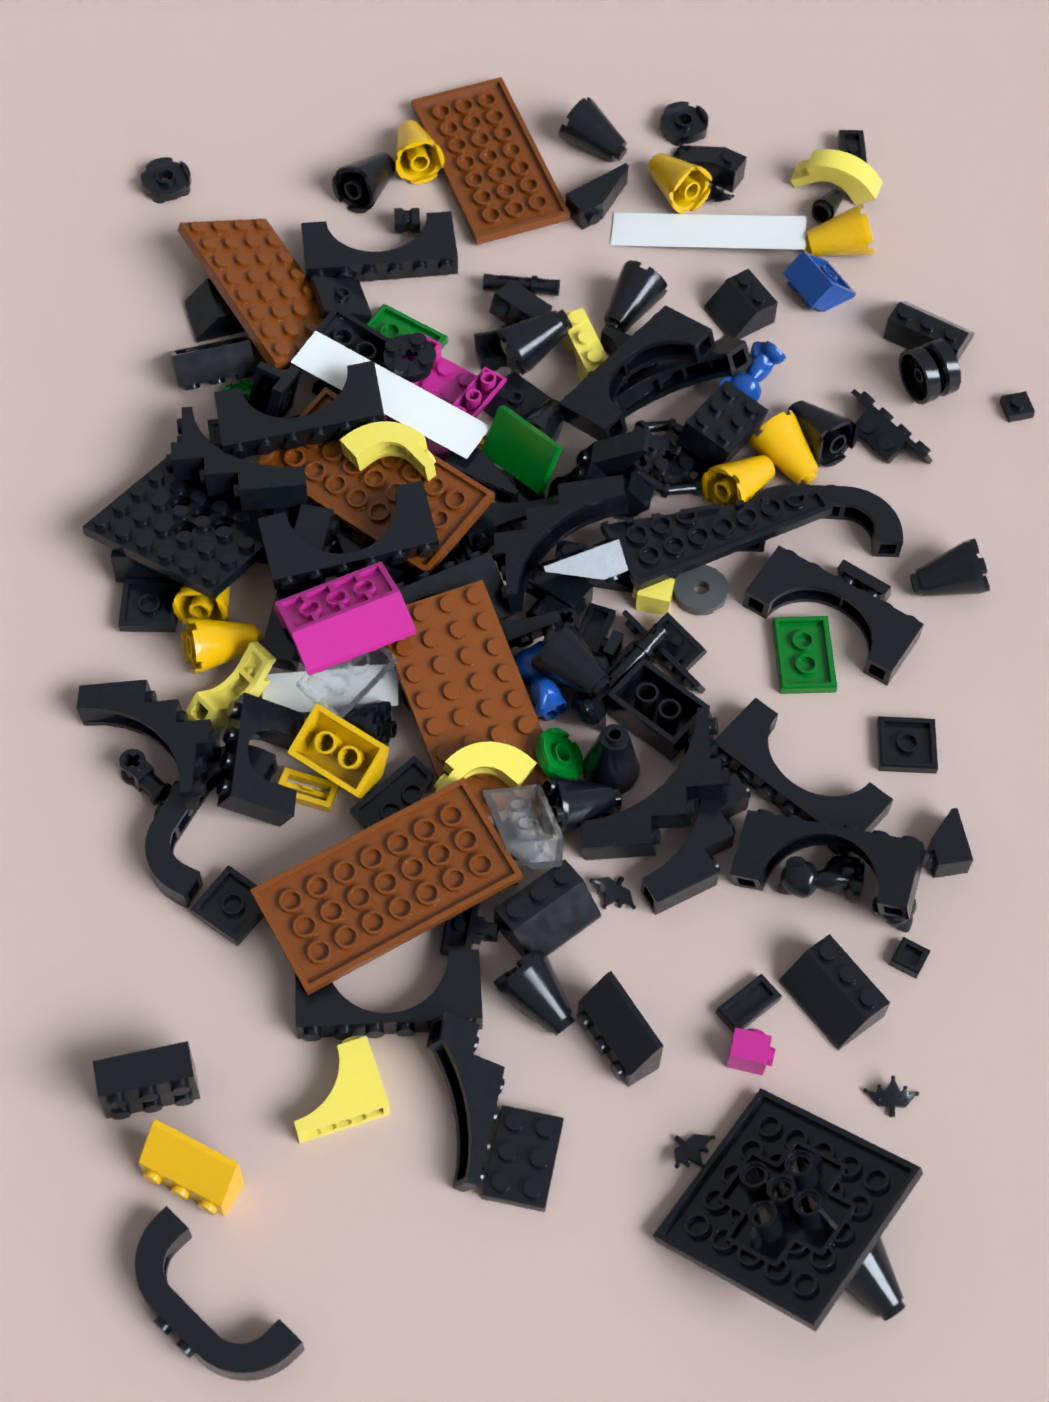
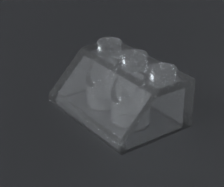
[296,646,399,718]
[483,784,564,870]

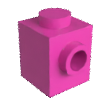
[726,1027,775,1076]

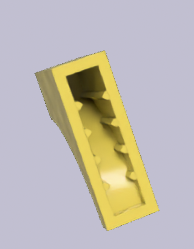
[294,1036,390,1143]

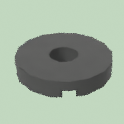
[673,565,728,615]

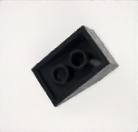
[310,306,390,368]

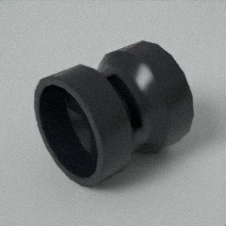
[394,208,420,233]

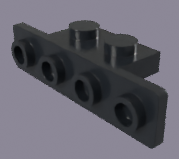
[851,389,933,464]
[622,610,707,693]

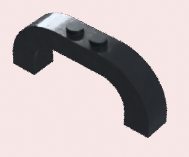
[740,484,903,557]
[145,745,278,909]
[135,1206,304,1381]

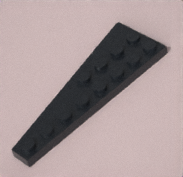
[600,488,833,591]

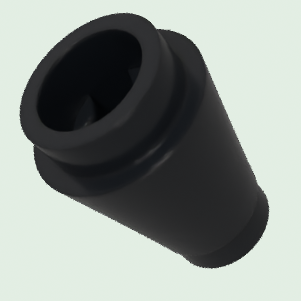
[811,190,843,222]

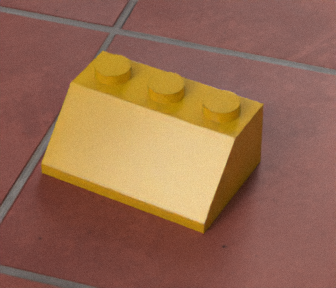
[287,703,389,799]
[139,1119,245,1217]

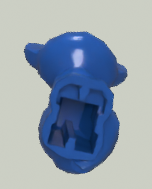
[718,341,786,401]
[514,641,570,721]

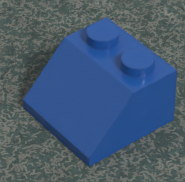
[783,251,856,312]

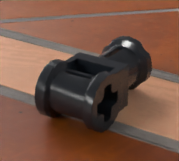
[119,749,172,805]

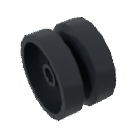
[899,338,961,404]

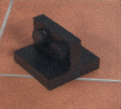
[248,361,302,418]

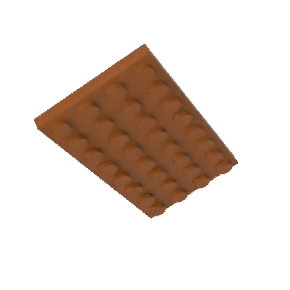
[411,77,570,245]
[177,219,325,370]
[257,387,495,574]
[386,580,548,817]
[250,777,523,996]

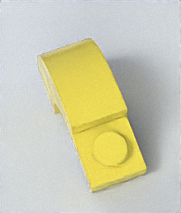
[790,149,882,205]
[340,421,436,481]
[186,641,276,730]
[433,742,537,792]

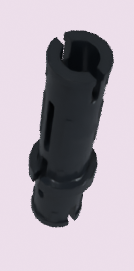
[483,273,560,296]
[608,623,669,692]

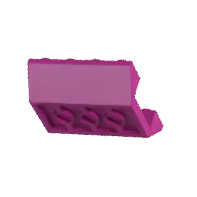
[385,332,507,455]
[273,561,417,676]

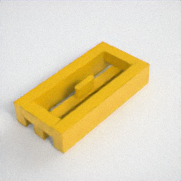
[278,767,340,813]

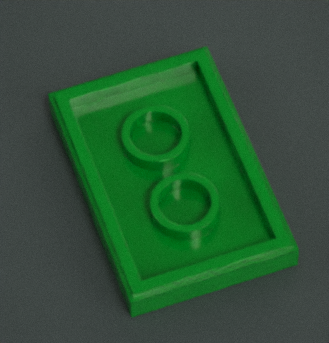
[366,304,448,350]
[482,405,563,494]
[772,616,837,694]

